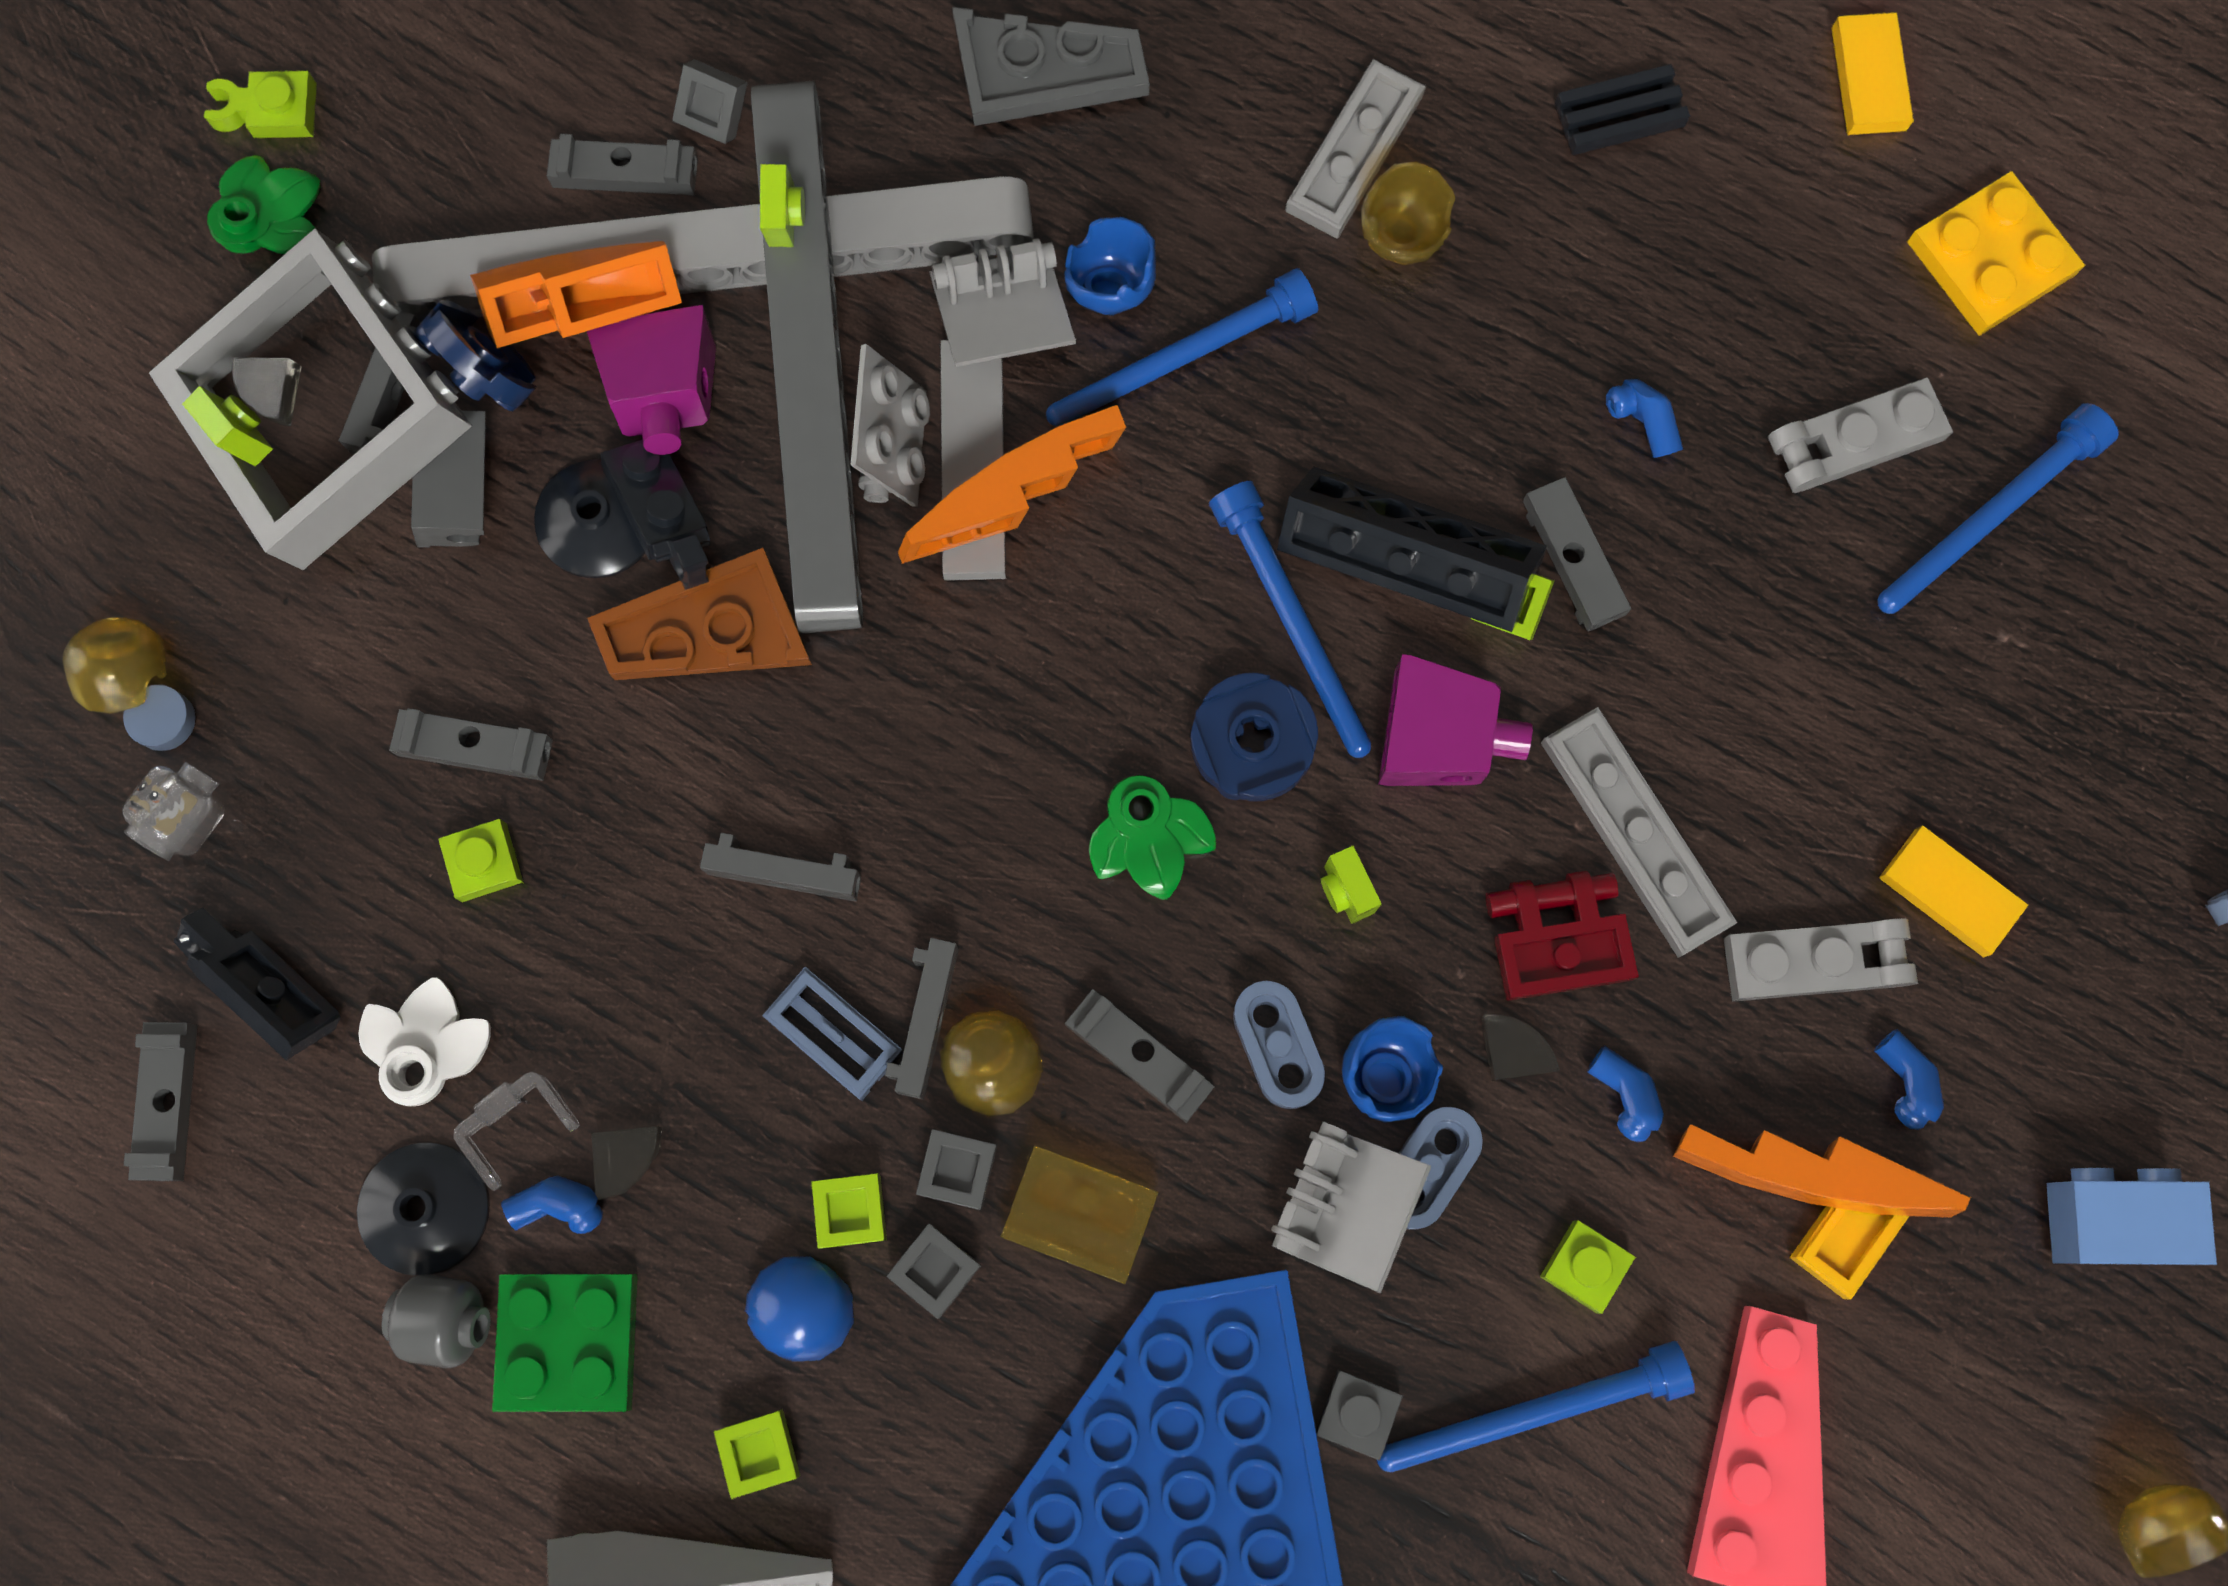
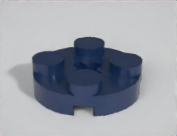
[413,300,537,412]
[1190,673,1318,802]

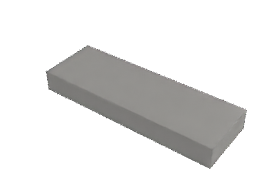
[1286,59,1425,239]

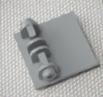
[930,238,1076,367]
[851,344,930,507]
[1271,1122,1431,1293]

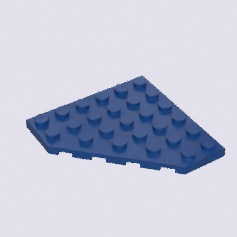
[950,1270,1343,1586]

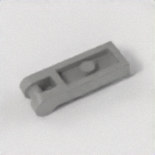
[1768,378,1953,493]
[1723,918,1918,1002]

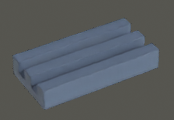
[762,967,904,1101]

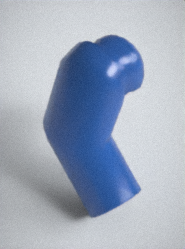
[1606,379,1683,458]
[1874,1029,1944,1130]
[1587,1045,1664,1142]
[501,1176,603,1234]

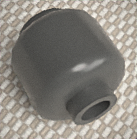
[382,1274,491,1369]

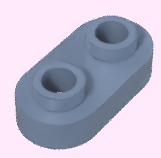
[1233,981,1325,1109]
[1399,1107,1482,1229]

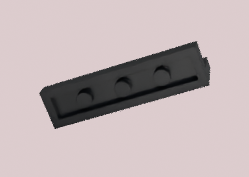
[1277,466,1547,632]

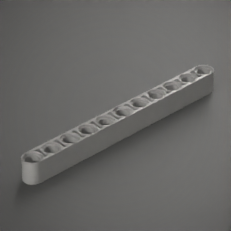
[372,178,1034,323]

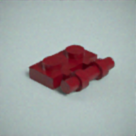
[1486,871,1639,1001]

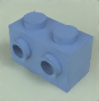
[2046,1168,2217,1265]

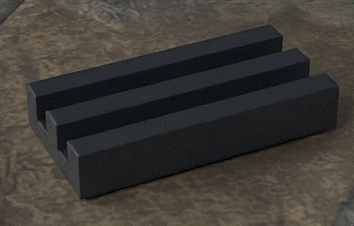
[1555,64,1690,156]

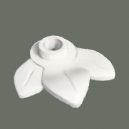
[358,977,491,1106]

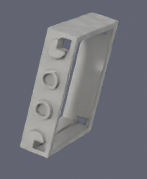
[149,228,472,570]

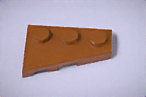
[587,548,812,680]

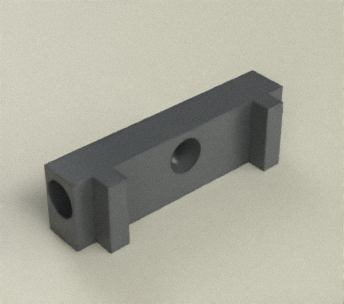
[547,134,698,195]
[339,311,420,455]
[1523,477,1631,632]
[389,708,553,781]
[700,833,862,902]
[885,938,959,1100]
[1065,989,1215,1123]
[124,1022,198,1181]

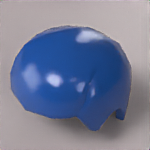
[1064,217,1156,315]
[1342,1016,1443,1122]
[745,1257,854,1362]

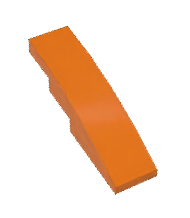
[898,405,1126,564]
[1673,1124,1971,1217]

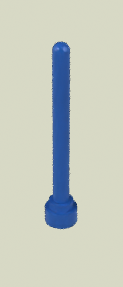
[1046,268,1318,427]
[1877,403,2119,614]
[1209,481,1371,758]
[1377,1341,1695,1472]

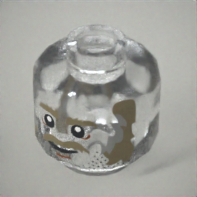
[122,762,225,861]

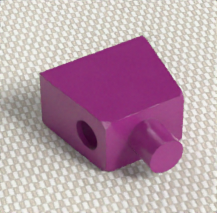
[587,305,716,455]
[1378,654,1533,786]

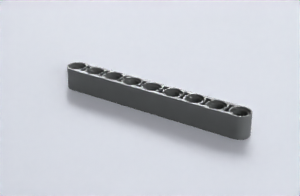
[751,81,863,634]

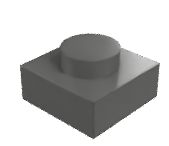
[672,59,748,144]
[916,1129,997,1210]
[886,1223,982,1319]
[1316,1369,1403,1461]

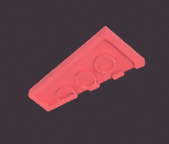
[1687,1306,1826,1586]

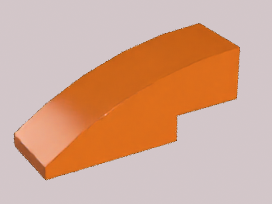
[470,241,682,348]

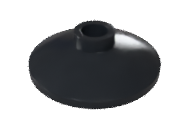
[534,459,646,578]
[357,1143,490,1275]

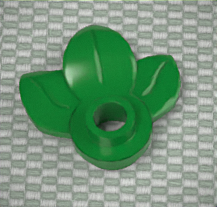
[207,155,321,254]
[1089,775,1216,900]

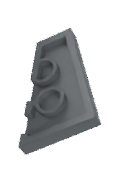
[952,7,1149,126]

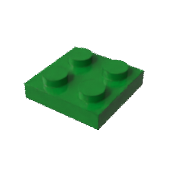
[492,1274,638,1412]

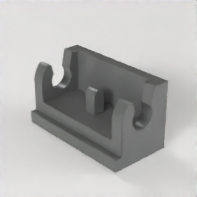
[411,410,486,548]

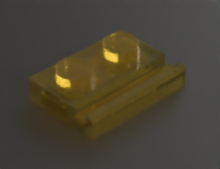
[1001,1146,1158,1284]

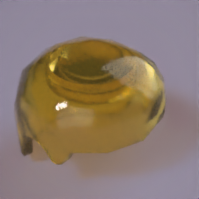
[1361,162,1455,265]
[62,617,166,713]
[940,1010,1042,1116]
[2117,1483,2228,1578]

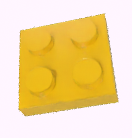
[1907,171,2085,336]

